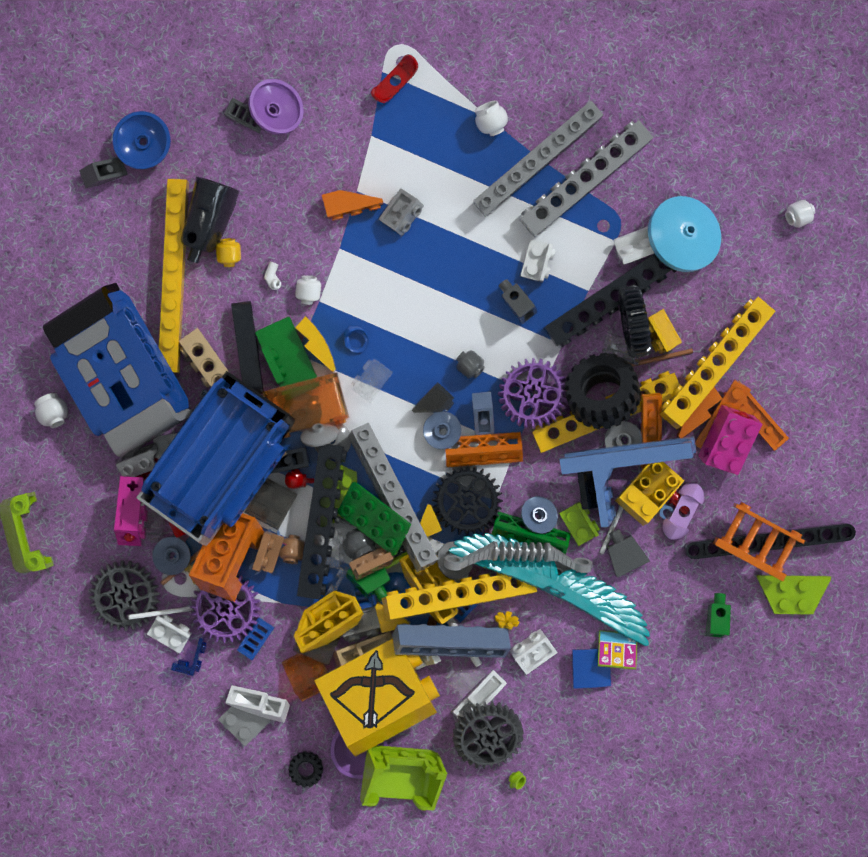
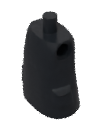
[181,176,240,263]

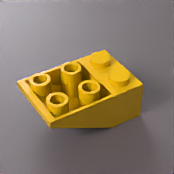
[648,309,682,354]
[614,462,685,526]

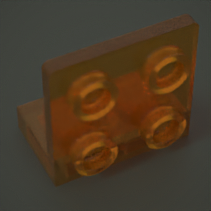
[282,648,329,701]

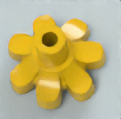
[495,611,520,629]

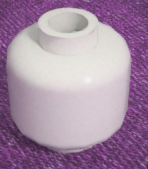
[785,200,815,228]
[295,275,321,305]

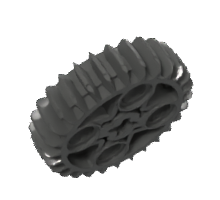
[89,560,160,631]
[452,701,524,769]

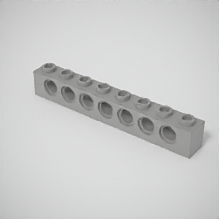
[473,100,603,217]
[520,120,654,238]
[348,422,438,572]

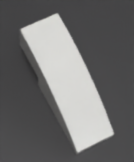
[451,670,507,719]
[226,685,290,723]

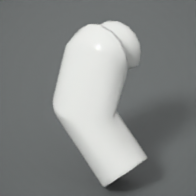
[264,261,281,290]

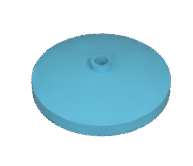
[648,196,721,272]

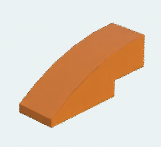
[677,387,723,438]

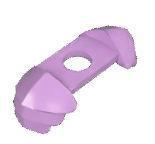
[662,483,704,540]

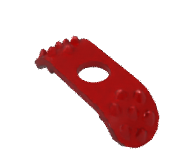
[371,54,418,103]

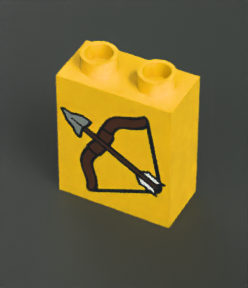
[314,639,440,757]

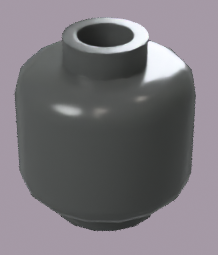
[456,350,485,379]

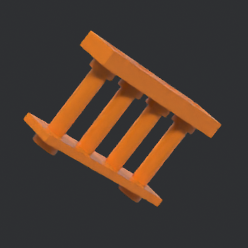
[712,502,805,581]

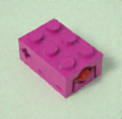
[698,405,762,475]
[114,476,148,546]

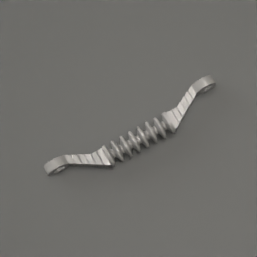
[443,541,593,573]

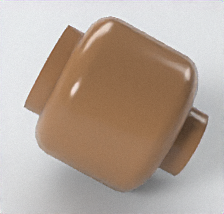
[279,535,305,564]

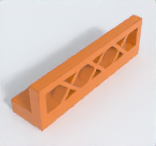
[445,432,523,467]

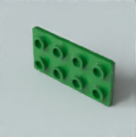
[255,317,321,401]
[338,482,411,556]

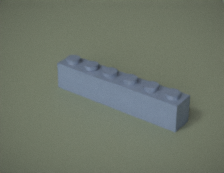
[392,623,511,658]

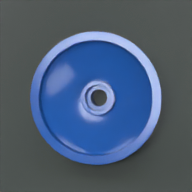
[113,111,171,169]

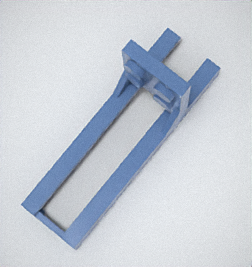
[559,436,696,528]

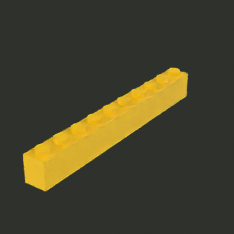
[159,179,189,373]

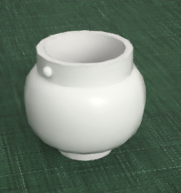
[475,101,508,136]
[34,393,68,428]

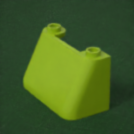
[0,492,54,573]
[360,745,447,811]

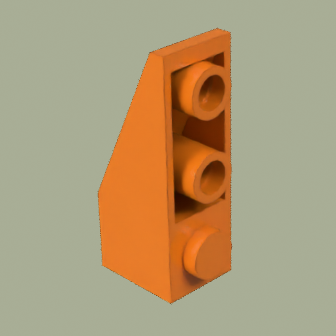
[322,190,384,221]

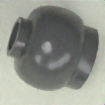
[343,528,377,561]

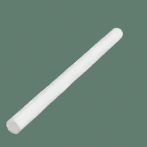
[599,506,623,554]
[128,606,193,620]

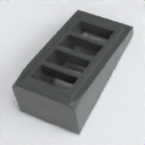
[224,98,262,134]

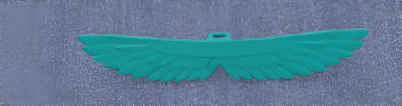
[448,533,650,646]

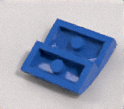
[572,648,611,689]

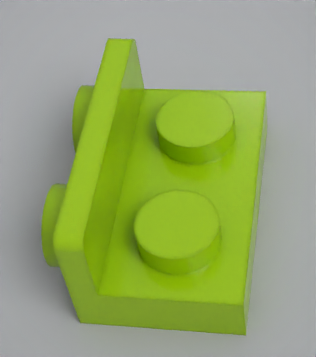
[559,502,600,546]

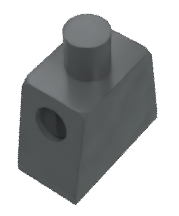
[498,279,537,324]
[607,529,650,578]

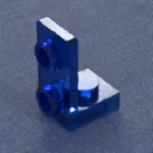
[171,636,207,676]

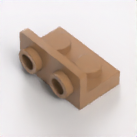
[252,531,284,573]
[349,547,394,580]

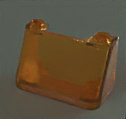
[262,373,350,439]

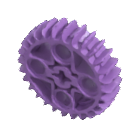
[498,358,568,429]
[190,575,261,643]

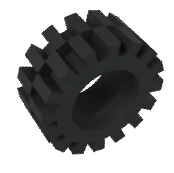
[288,751,323,788]

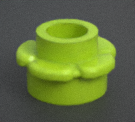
[509,771,526,790]

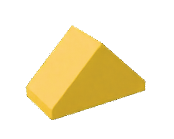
[420,504,442,537]
[375,602,410,633]

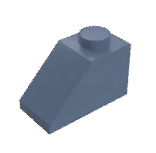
[472,392,495,435]

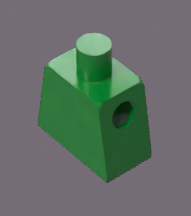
[346,567,390,602]
[705,593,731,638]

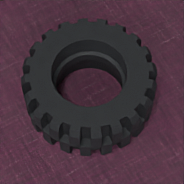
[564,353,641,429]

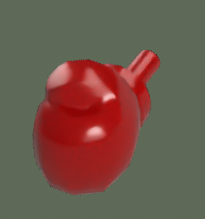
[285,469,315,489]

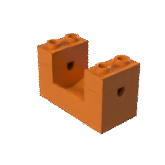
[189,513,264,602]

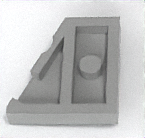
[218,706,271,746]

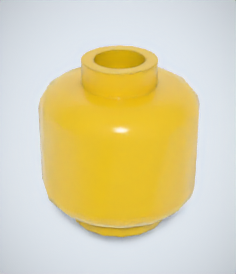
[216,238,241,267]

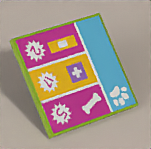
[598,630,637,670]

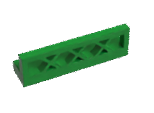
[491,511,571,554]

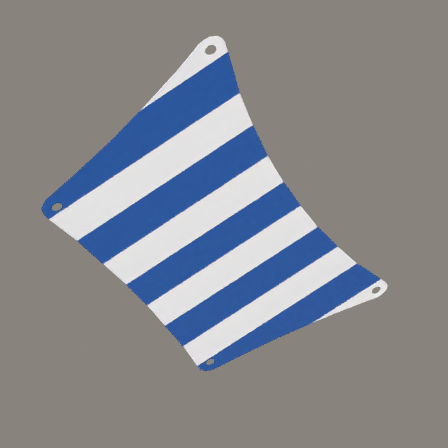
[162,44,621,626]

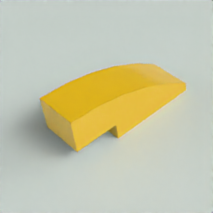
[295,316,336,373]

